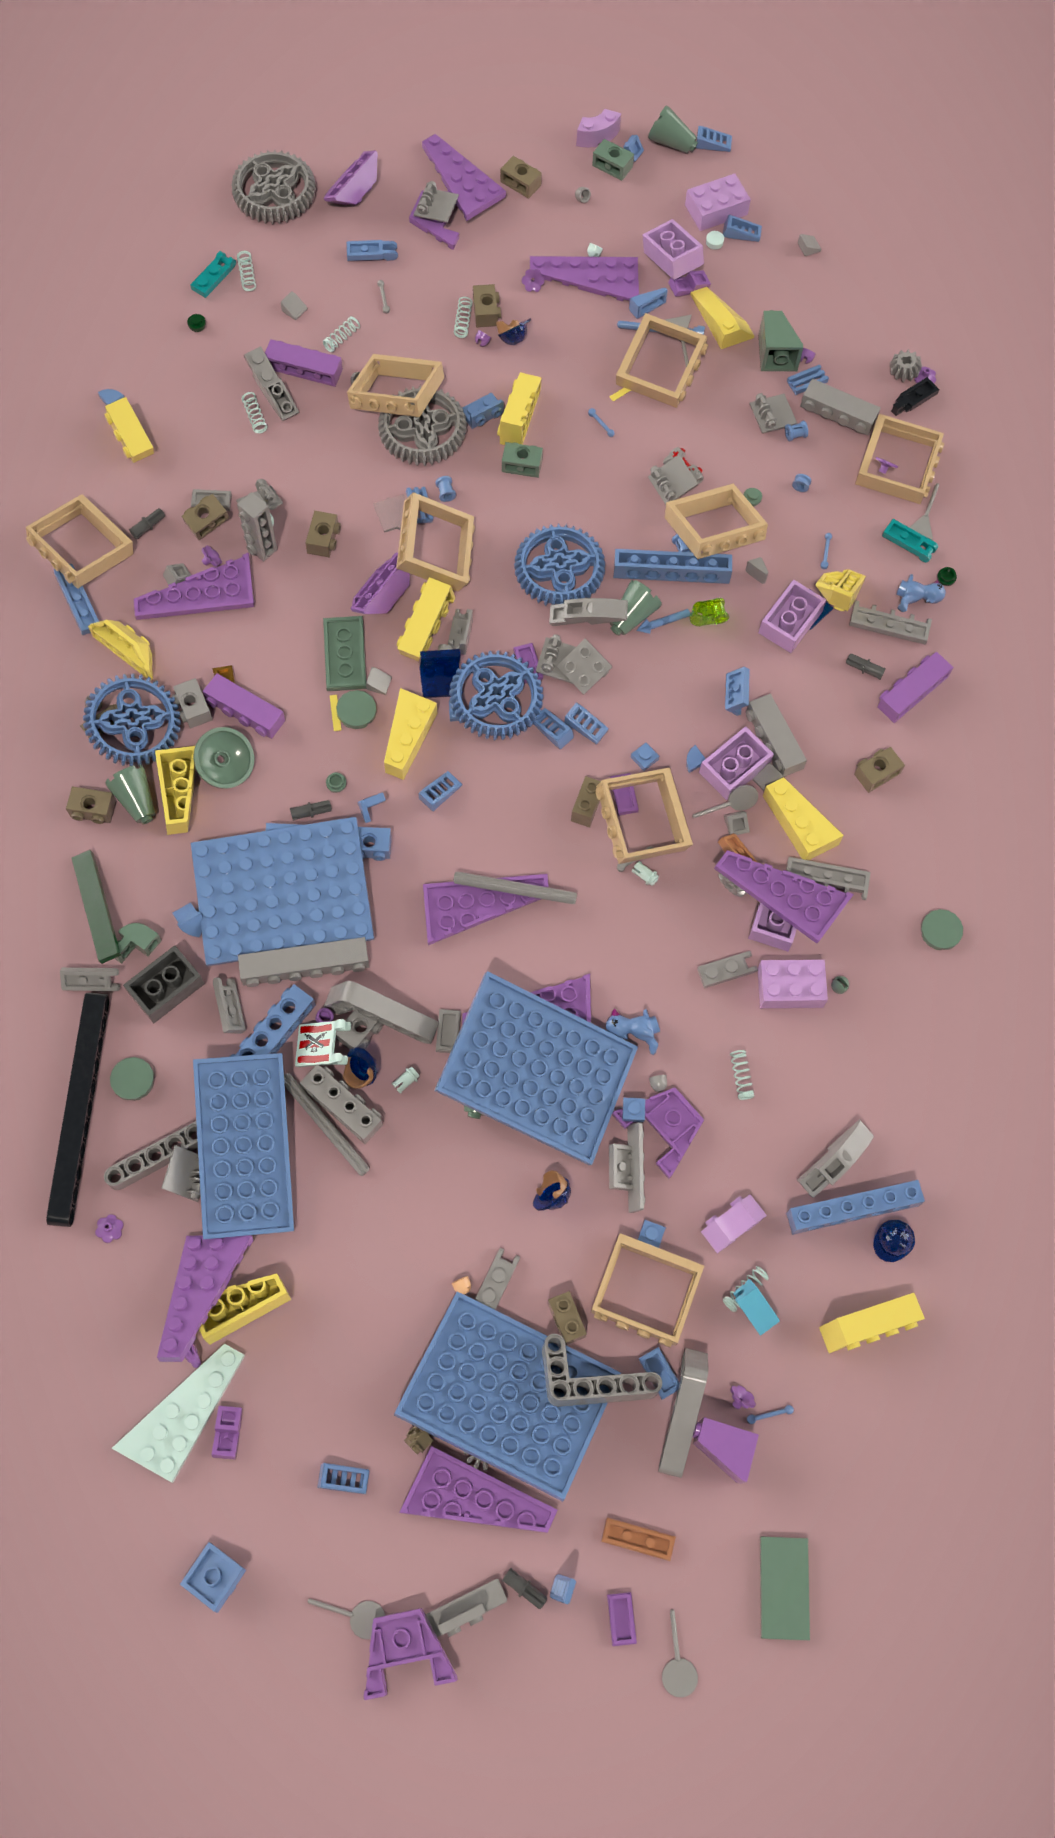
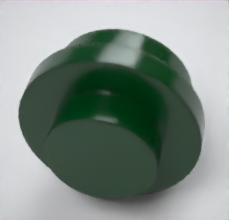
[187,314,206,332]
[937,567,957,586]

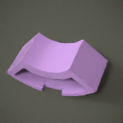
[576,109,621,148]
[701,1195,767,1253]

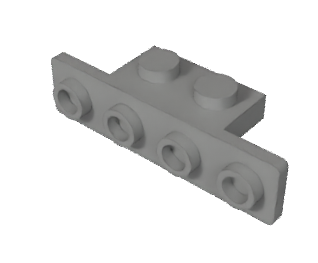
[609,1122,645,1213]
[425,1579,507,1637]

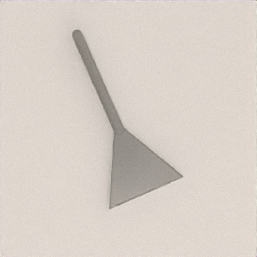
[665,315,692,367]
[909,483,939,540]

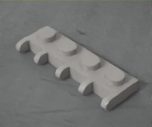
[849,600,932,645]
[786,857,871,900]

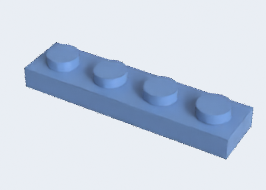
[53,563,99,635]

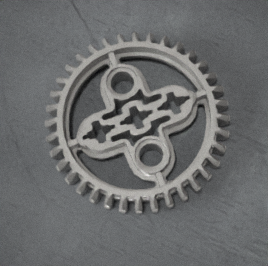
[231,150,316,225]
[378,385,467,466]

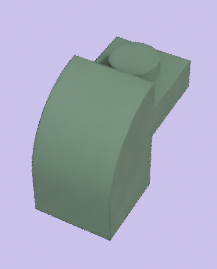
[115,923,162,964]

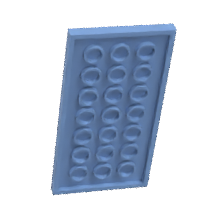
[193,1053,294,1239]

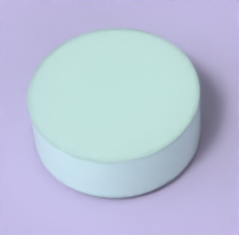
[706,231,724,250]

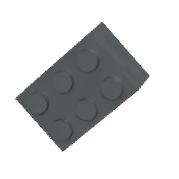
[123,945,205,1024]

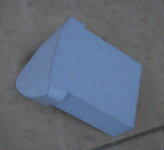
[357,792,386,823]
[173,902,203,937]

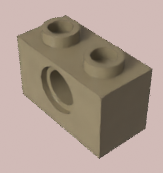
[500,156,542,199]
[473,284,501,328]
[181,493,229,540]
[305,510,341,558]
[854,747,905,793]
[571,776,601,828]
[66,786,116,824]
[548,1291,587,1345]

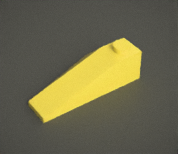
[690,287,754,350]

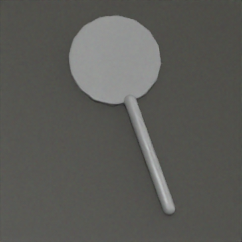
[692,785,758,818]
[308,1599,385,1639]
[662,1609,698,1698]

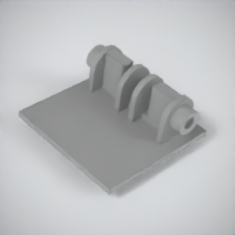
[413,181,459,223]
[749,393,797,433]
[648,455,698,505]
[236,479,283,510]
[536,634,576,684]
[557,639,612,694]
[161,1145,201,1202]

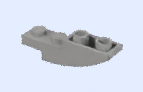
[244,346,299,421]
[549,598,628,626]
[797,1120,874,1198]

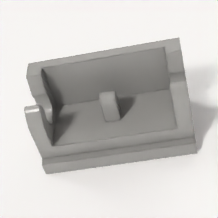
[448,609,473,655]

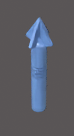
[636,609,690,634]

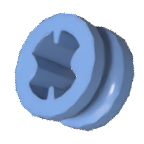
[792,474,811,492]

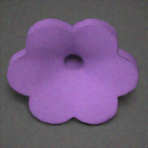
[522,269,545,292]
[914,366,936,383]
[875,457,898,474]
[202,545,222,567]
[95,1214,124,1243]
[730,1385,756,1409]

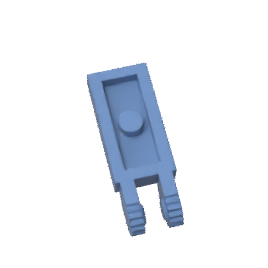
[346,240,398,261]

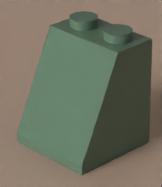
[758,310,803,371]

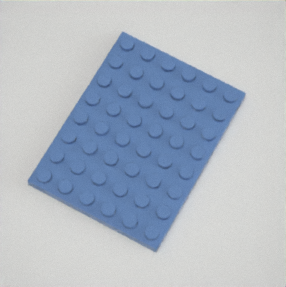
[191,817,375,966]
[434,971,638,1165]
[394,1292,621,1502]

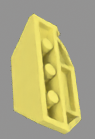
[815,569,866,611]
[88,620,153,680]

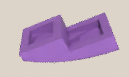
[668,270,711,297]
[211,1406,242,1460]

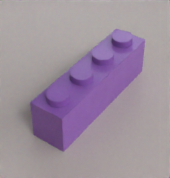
[265,339,343,387]
[877,652,954,723]
[203,673,285,739]

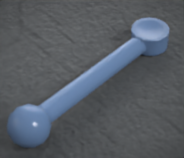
[588,408,615,437]
[820,533,832,569]
[747,1405,794,1424]

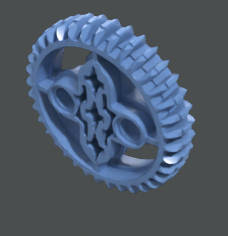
[514,523,605,606]
[449,650,544,741]
[83,674,181,766]

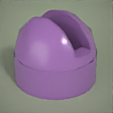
[475,330,491,346]
[800,348,816,364]
[315,1008,334,1023]

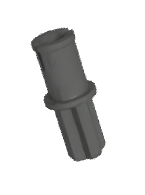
[129,508,165,539]
[846,654,886,680]
[290,800,332,821]
[502,1568,547,1609]

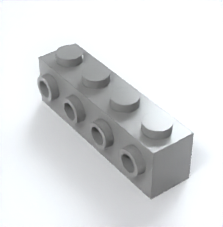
[800,378,881,435]
[237,492,278,562]
[746,693,807,777]
[300,1064,383,1144]

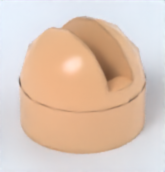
[451,1276,471,1295]

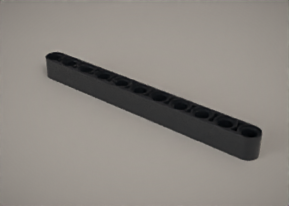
[46,993,110,1227]

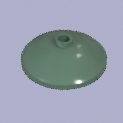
[193,727,254,789]

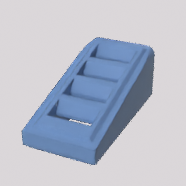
[696,126,732,152]
[723,215,762,242]
[629,287,668,319]
[564,703,609,744]
[532,708,574,749]
[418,771,462,812]
[317,1463,369,1494]
[550,1574,576,1605]

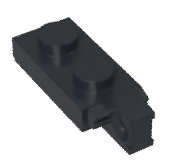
[891,377,940,416]

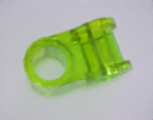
[690,598,729,627]

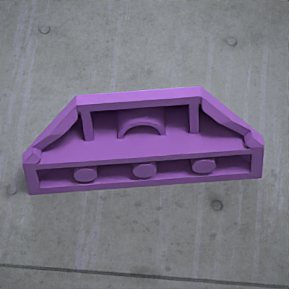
[324,150,378,205]
[351,552,410,614]

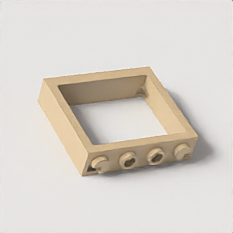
[616,313,708,408]
[347,354,444,417]
[855,414,944,504]
[665,483,768,559]
[396,492,475,591]
[26,494,133,589]
[596,768,693,864]
[591,1233,704,1347]

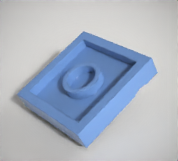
[180,1542,246,1613]

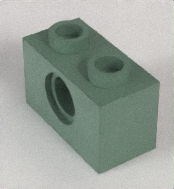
[592,139,634,181]
[502,442,543,478]

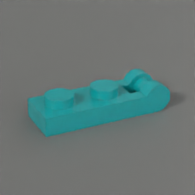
[190,251,236,298]
[882,519,938,563]

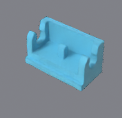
[733,1279,780,1336]

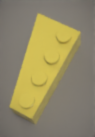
[497,372,542,445]
[397,577,455,663]
[384,688,438,780]
[155,746,196,835]
[763,777,844,860]
[199,1273,291,1345]
[819,1293,925,1353]

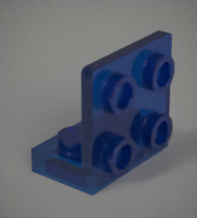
[419,649,463,698]

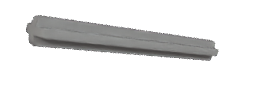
[453,871,577,904]
[284,1073,369,1176]

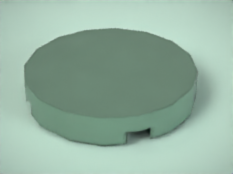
[336,690,377,729]
[921,909,963,950]
[110,1057,155,1101]

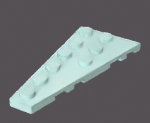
[112,1344,245,1483]

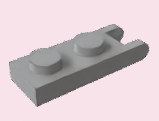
[697,951,758,988]
[60,967,120,991]
[213,978,246,1034]
[475,1248,520,1310]

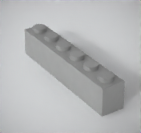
[238,937,370,987]

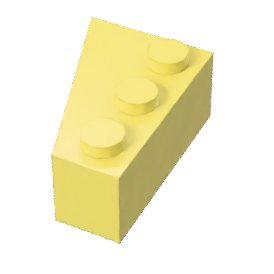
[104,397,154,463]

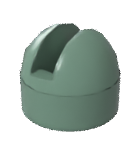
[831,976,849,994]

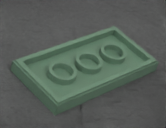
[323,616,367,691]
[760,1537,810,1640]

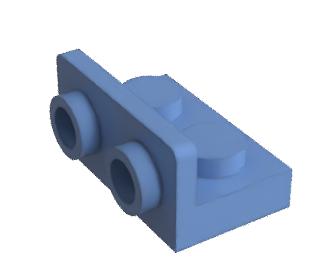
[462,392,504,429]
[725,666,750,716]

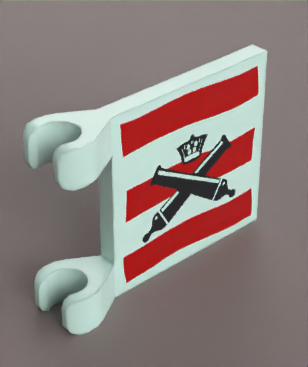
[295,1019,351,1067]

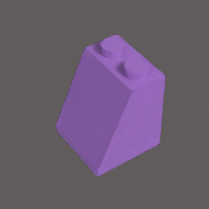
[692,1417,759,1484]

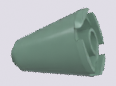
[648,105,698,154]
[610,580,662,636]
[105,765,155,825]

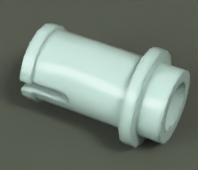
[632,861,659,886]
[391,1067,420,1094]

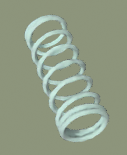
[237,251,256,291]
[453,297,473,338]
[323,316,360,352]
[241,392,267,433]
[730,1050,755,1100]
[723,1266,769,1312]

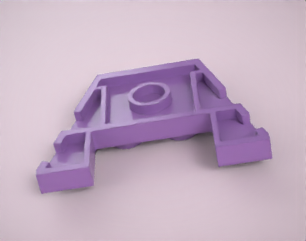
[409,190,459,250]
[612,1088,704,1179]
[364,1608,458,1700]

